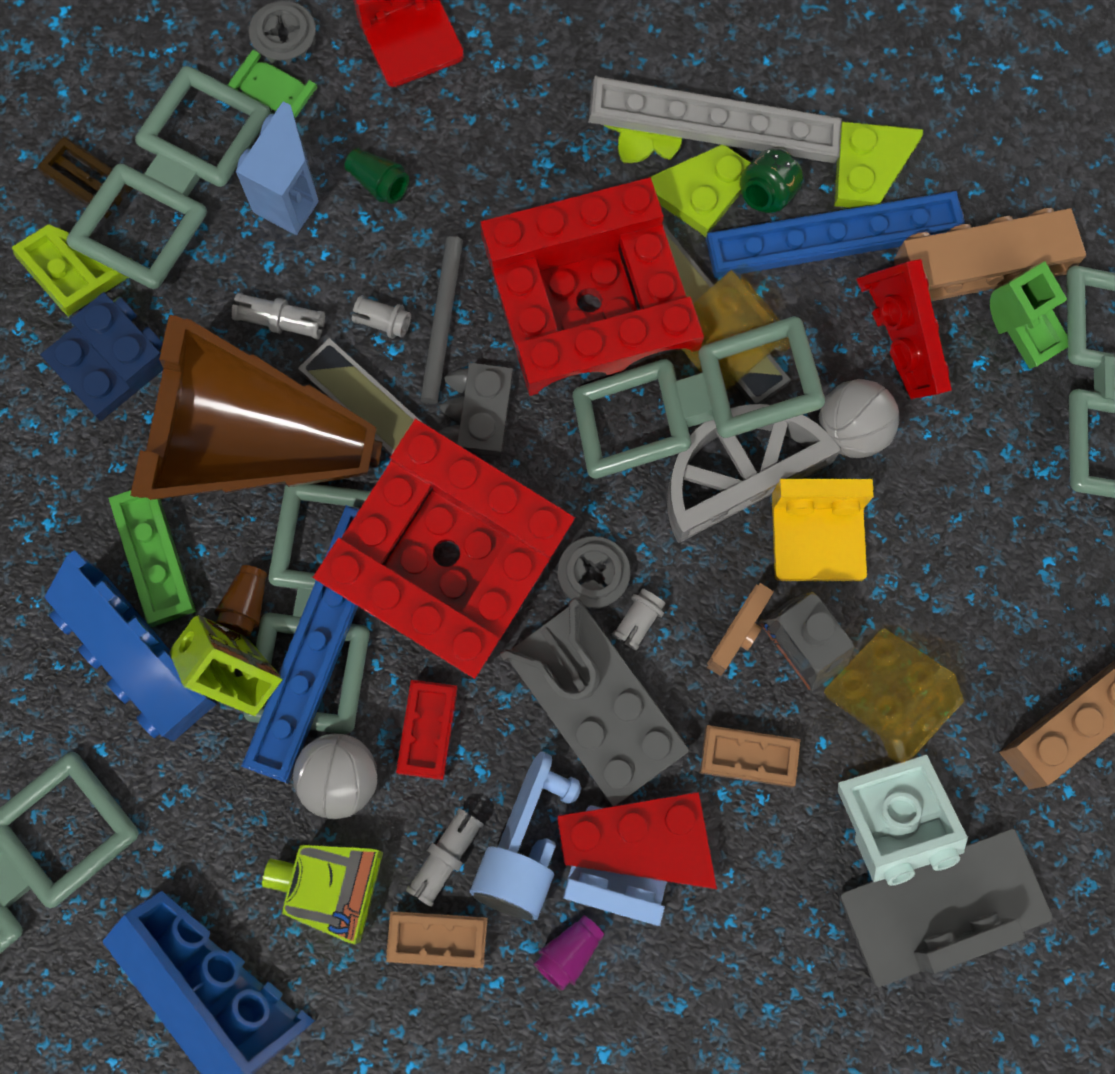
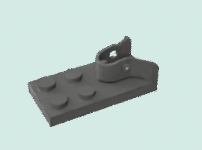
[500,597,691,807]

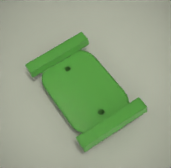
[228,50,317,118]

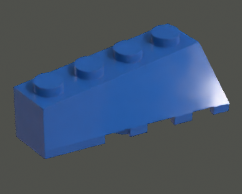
[44,550,217,741]
[102,891,315,1074]

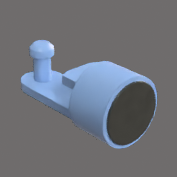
[470,751,581,920]

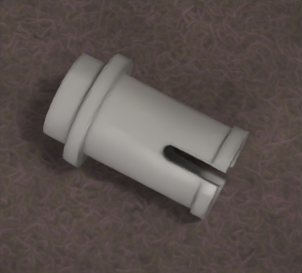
[352,295,411,339]
[612,589,665,651]

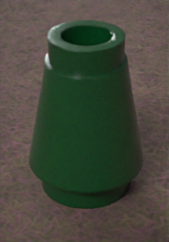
[345,148,409,204]

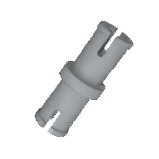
[232,292,325,339]
[406,808,484,907]

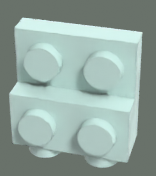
[838,755,968,885]

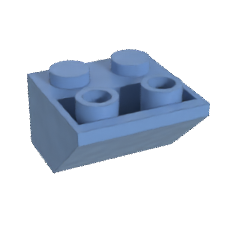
[236,101,319,235]

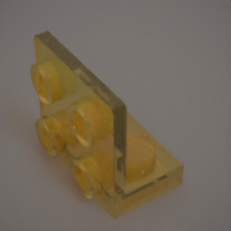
[682,270,791,391]
[824,629,964,764]

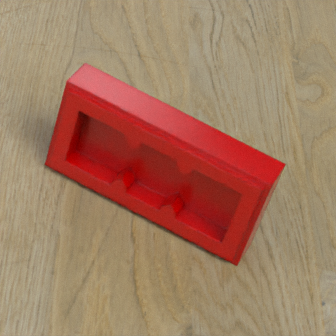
[396,680,458,781]

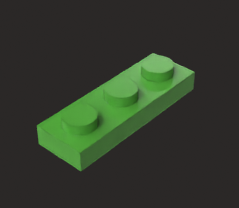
[108,490,196,627]

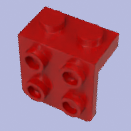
[354,0,464,87]

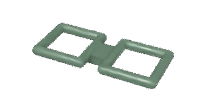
[67,66,271,289]
[1066,265,1115,498]
[573,316,825,479]
[243,484,371,734]
[0,752,139,954]

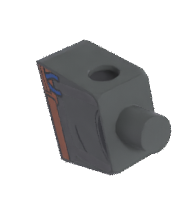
[758,592,854,693]

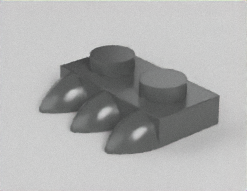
[438,363,513,457]

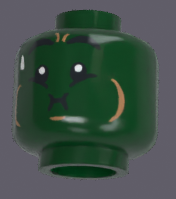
[739,148,804,213]

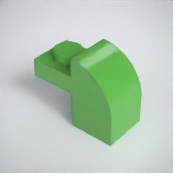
[990,261,1068,369]

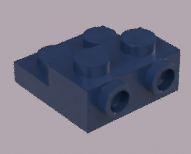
[40,292,163,422]

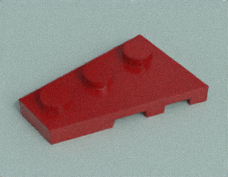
[856,259,952,399]
[557,792,717,889]

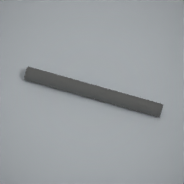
[420,236,463,404]

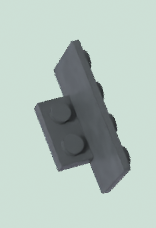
[839,829,1052,987]

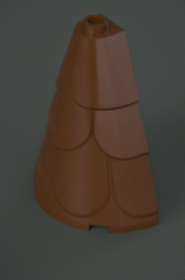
[130,315,383,500]

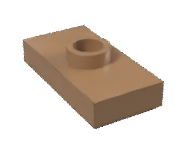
[707,583,774,676]
[700,725,801,788]
[386,911,488,968]

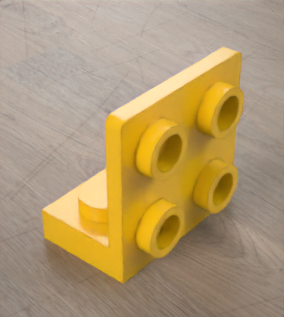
[772,479,874,581]

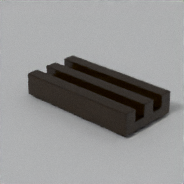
[37,136,133,219]

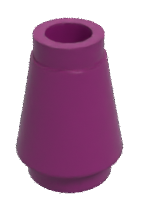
[534,915,604,991]

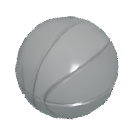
[819,379,899,458]
[293,734,377,819]

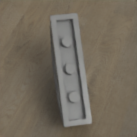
[667,404,841,543]

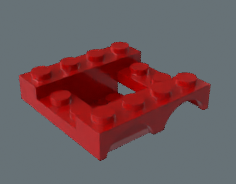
[480,177,704,396]
[313,418,575,679]

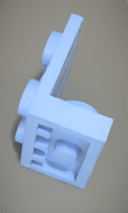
[563,805,667,926]

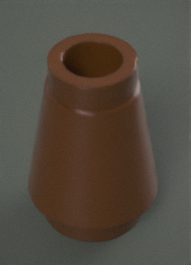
[214,565,267,637]

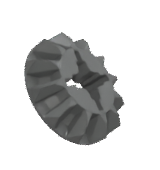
[249,1,316,65]
[558,536,630,609]

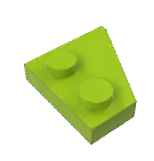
[834,122,923,208]
[651,145,750,237]
[11,224,131,317]

